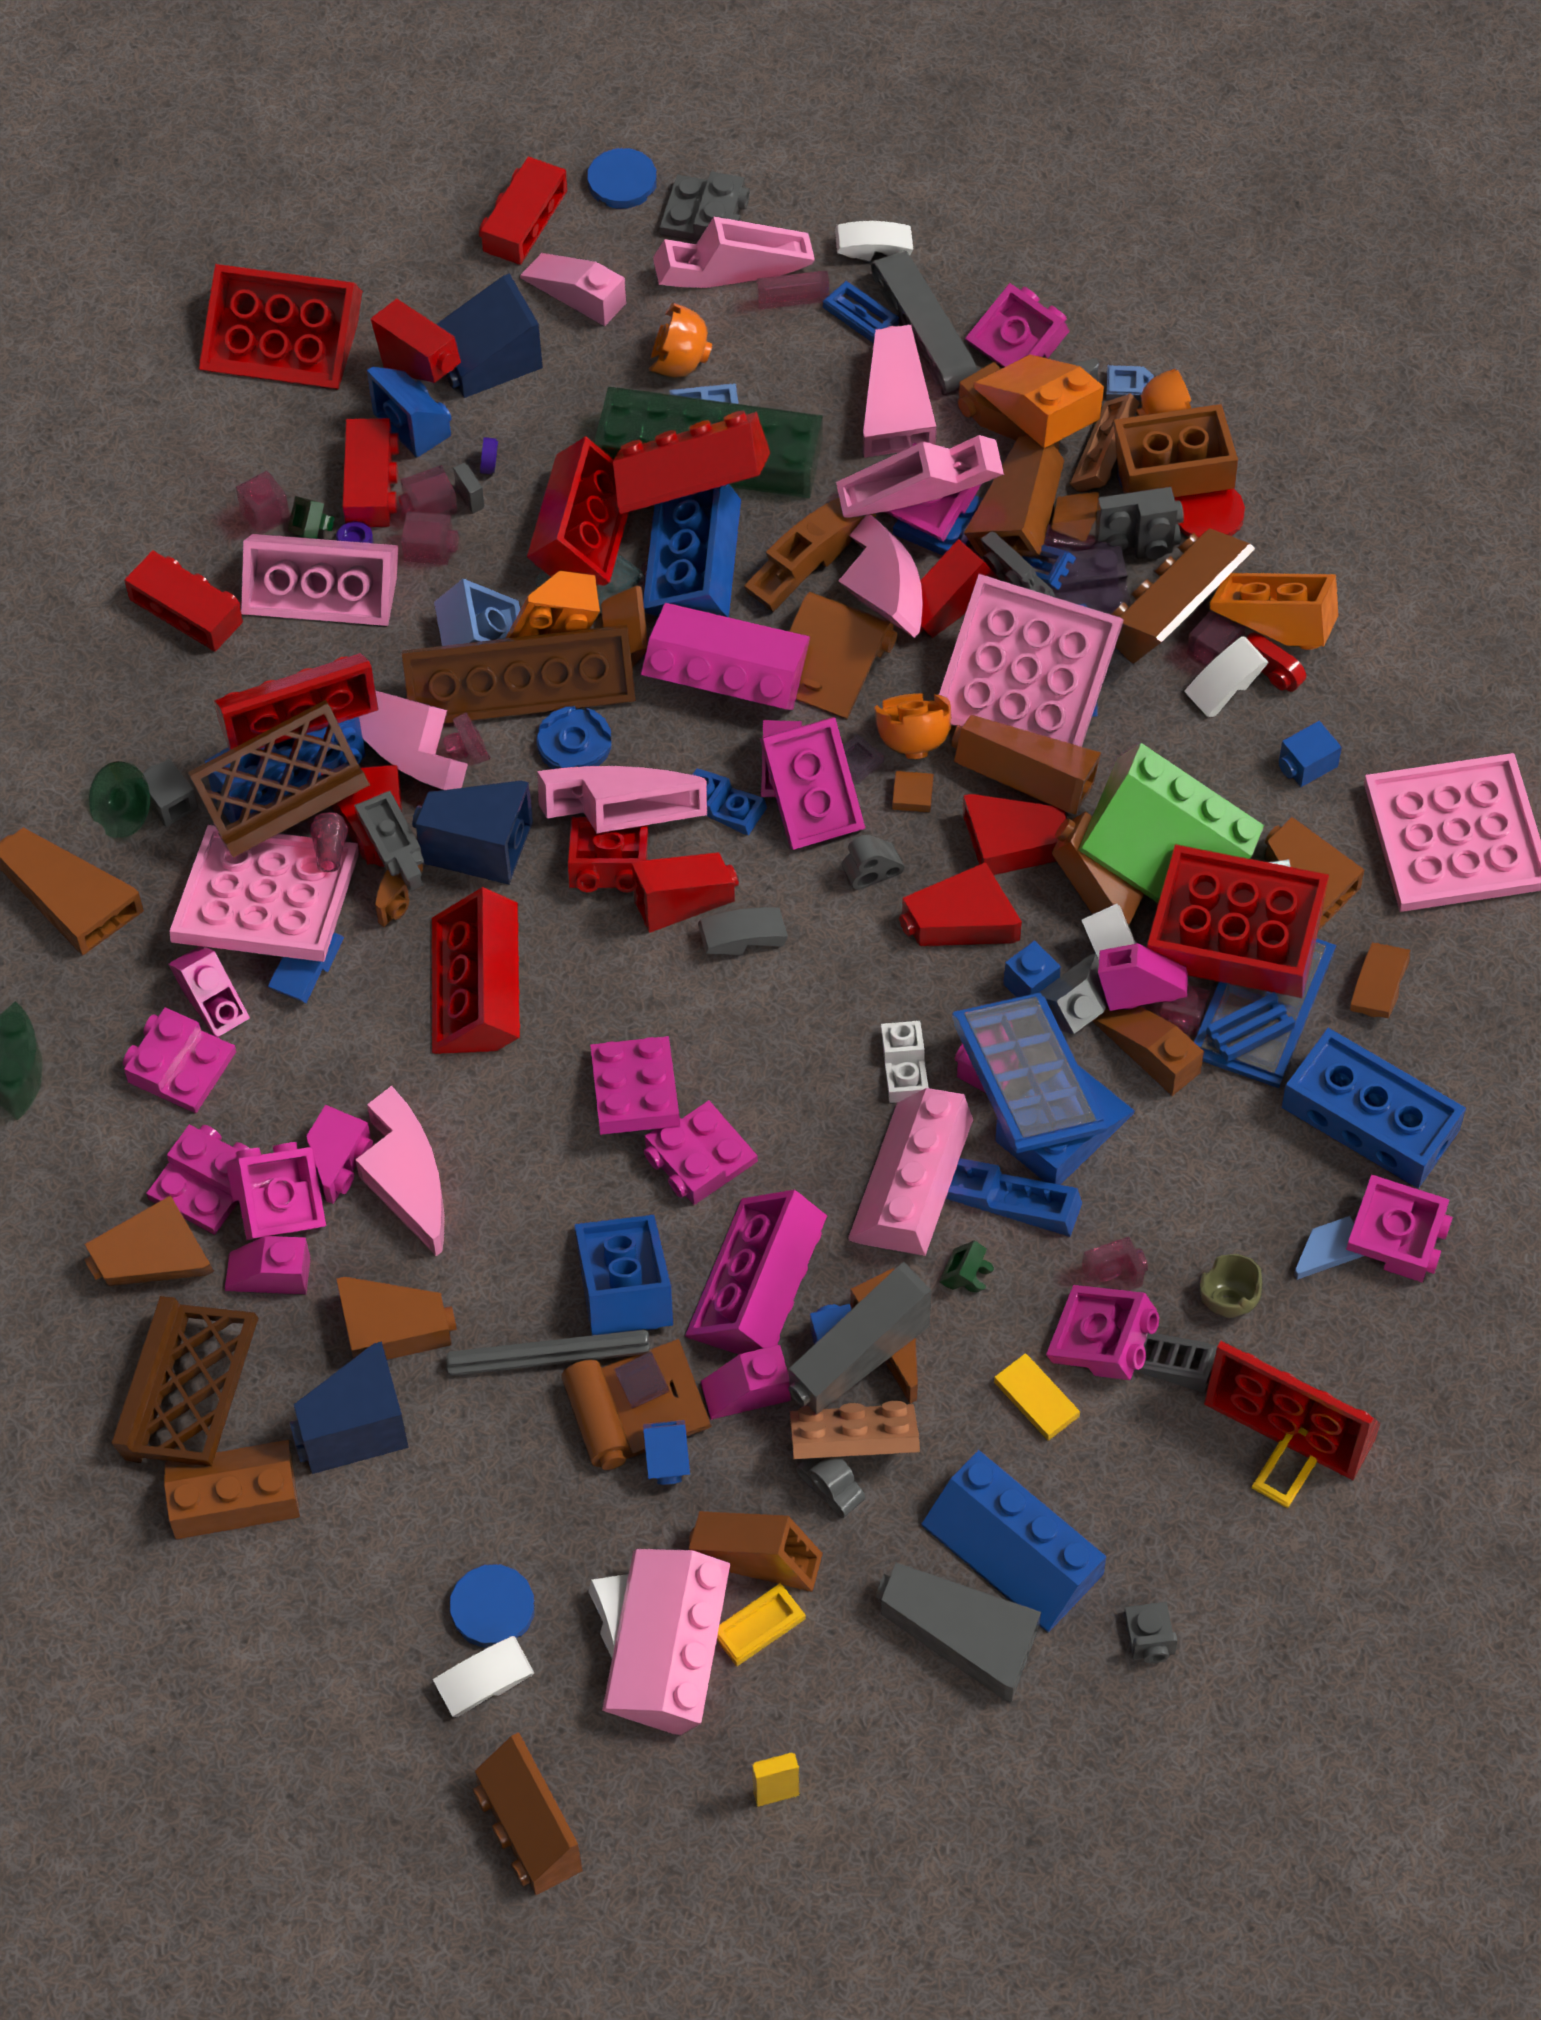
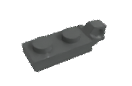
[981,531,1056,598]
[354,791,424,892]

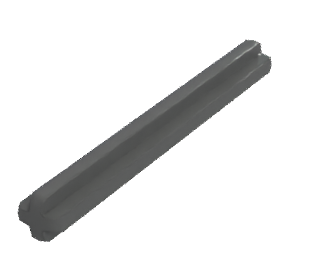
[446,1330,650,1376]

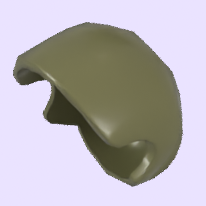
[1199,1254,1262,1318]

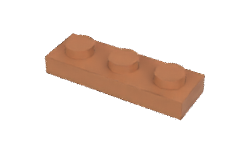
[1070,393,1140,492]

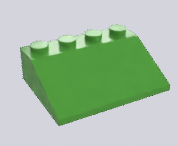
[1078,743,1264,903]

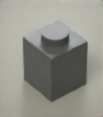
[137,758,198,827]

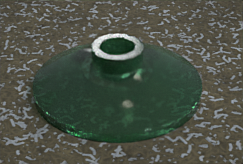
[89,761,150,838]

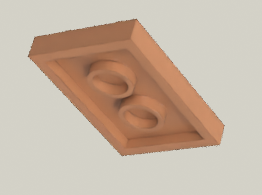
[790,1401,920,1459]

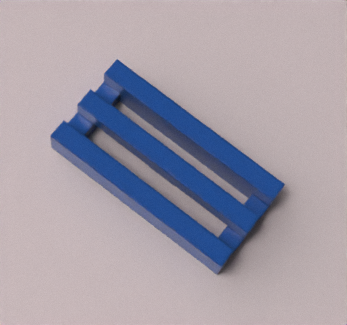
[823,281,899,343]
[1021,545,1076,590]
[1206,992,1296,1062]

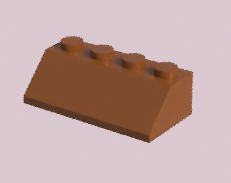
[1110,528,1255,664]

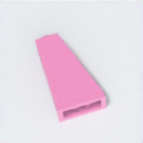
[863,325,936,458]

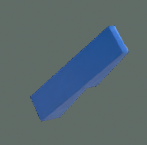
[946,1158,1082,1237]

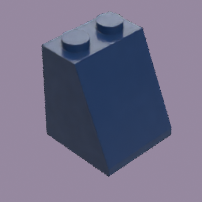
[436,273,543,398]
[412,780,533,885]
[290,1341,409,1474]

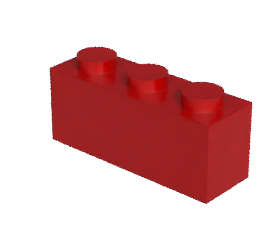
[479,156,567,265]
[343,418,399,527]
[124,550,243,652]

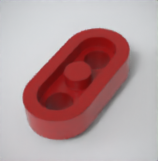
[1246,633,1307,692]

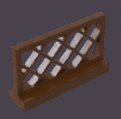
[188,700,370,858]
[111,1296,259,1466]

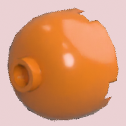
[649,303,712,378]
[1136,369,1192,416]
[875,693,952,759]

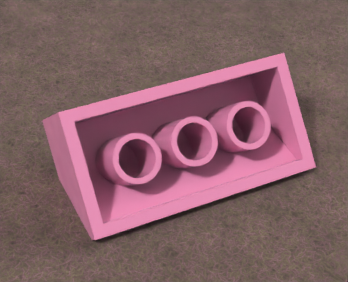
[241,534,398,626]
[848,1088,973,1256]
[602,1549,730,1735]

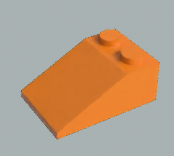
[974,354,1104,448]
[1210,573,1339,650]

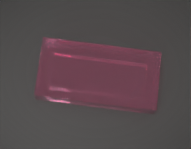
[757,271,829,310]

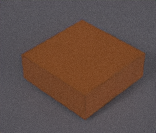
[892,771,934,812]

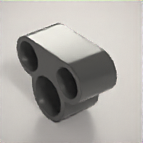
[842,835,905,890]
[796,1457,866,1518]

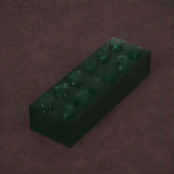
[594,386,823,498]

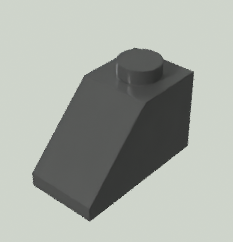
[1039,953,1107,1034]

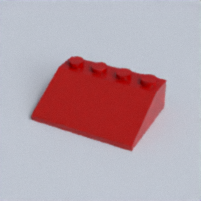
[199,264,363,389]
[1147,844,1329,998]
[1204,1341,1380,1480]

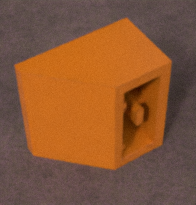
[505,571,600,639]

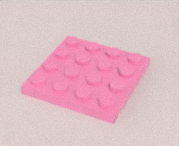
[939,574,1124,747]
[1364,753,1541,912]
[169,825,359,962]

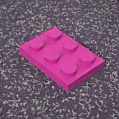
[760,717,865,850]
[590,1036,680,1135]

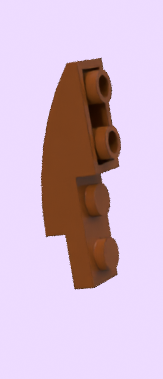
[744,498,876,612]

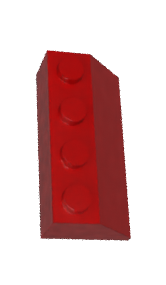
[613,411,771,514]
[527,436,629,586]
[214,653,379,750]
[432,887,520,1054]

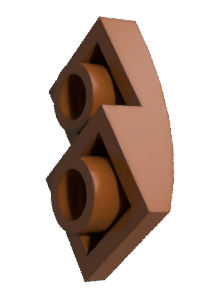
[375,864,423,927]
[1350,942,1411,1019]

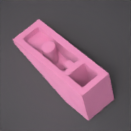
[520,253,626,326]

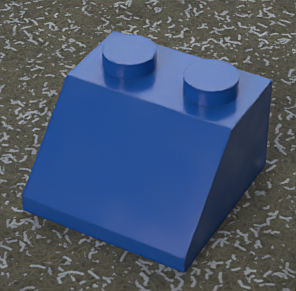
[367,367,451,458]

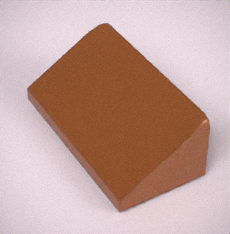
[1051,492,1099,542]
[601,586,648,667]

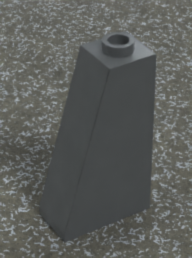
[788,1262,932,1415]
[876,1562,1041,1702]

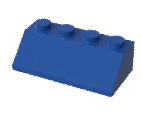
[643,484,741,617]
[922,1450,1106,1633]

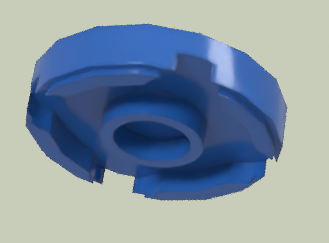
[588,148,657,209]
[537,706,612,769]
[450,1565,534,1648]

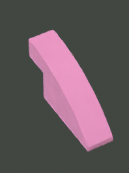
[653,217,815,288]
[836,435,1004,518]
[839,514,923,638]
[359,690,468,790]
[537,766,707,833]
[355,1086,444,1256]

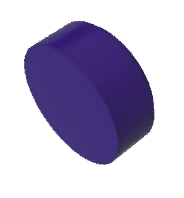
[480,437,498,475]
[336,522,374,543]

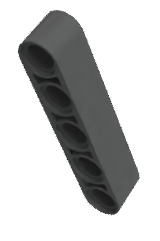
[871,250,977,394]

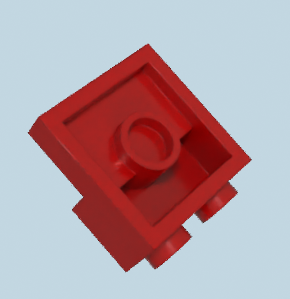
[568,817,649,893]

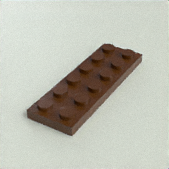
[402,625,636,723]

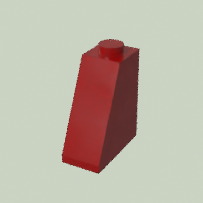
[370,298,461,383]
[918,539,1001,638]
[321,765,402,867]
[963,794,1067,875]
[632,852,739,933]
[899,862,1022,946]

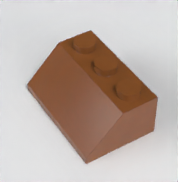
[1113,404,1238,497]
[164,1440,300,1539]
[472,1732,583,1895]

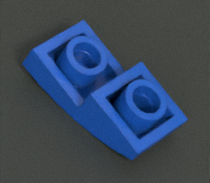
[692,768,768,836]
[268,933,344,1004]

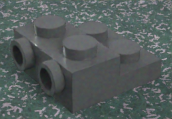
[660,171,750,241]
[1094,487,1184,559]

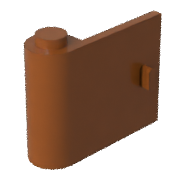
[789,592,897,719]
[561,1339,712,1470]

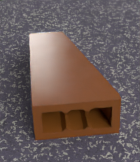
[964,436,1064,557]
[952,715,1101,815]
[0,827,144,956]

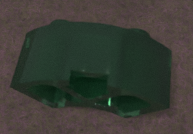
[0,1001,43,1120]

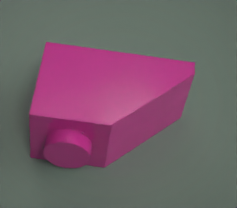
[225,1236,311,1295]
[701,1345,791,1420]

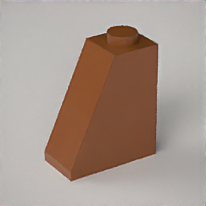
[1052,811,1144,925]
[1264,817,1364,931]
[84,1195,214,1286]
[336,1277,457,1360]
[689,1511,823,1592]

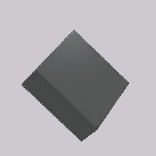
[453,463,485,514]

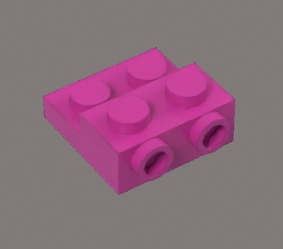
[965,283,1070,368]
[885,443,981,542]
[123,1007,236,1113]
[644,1100,758,1205]
[146,1124,250,1235]
[226,1142,326,1240]
[1346,1174,1453,1283]
[1046,1285,1159,1380]

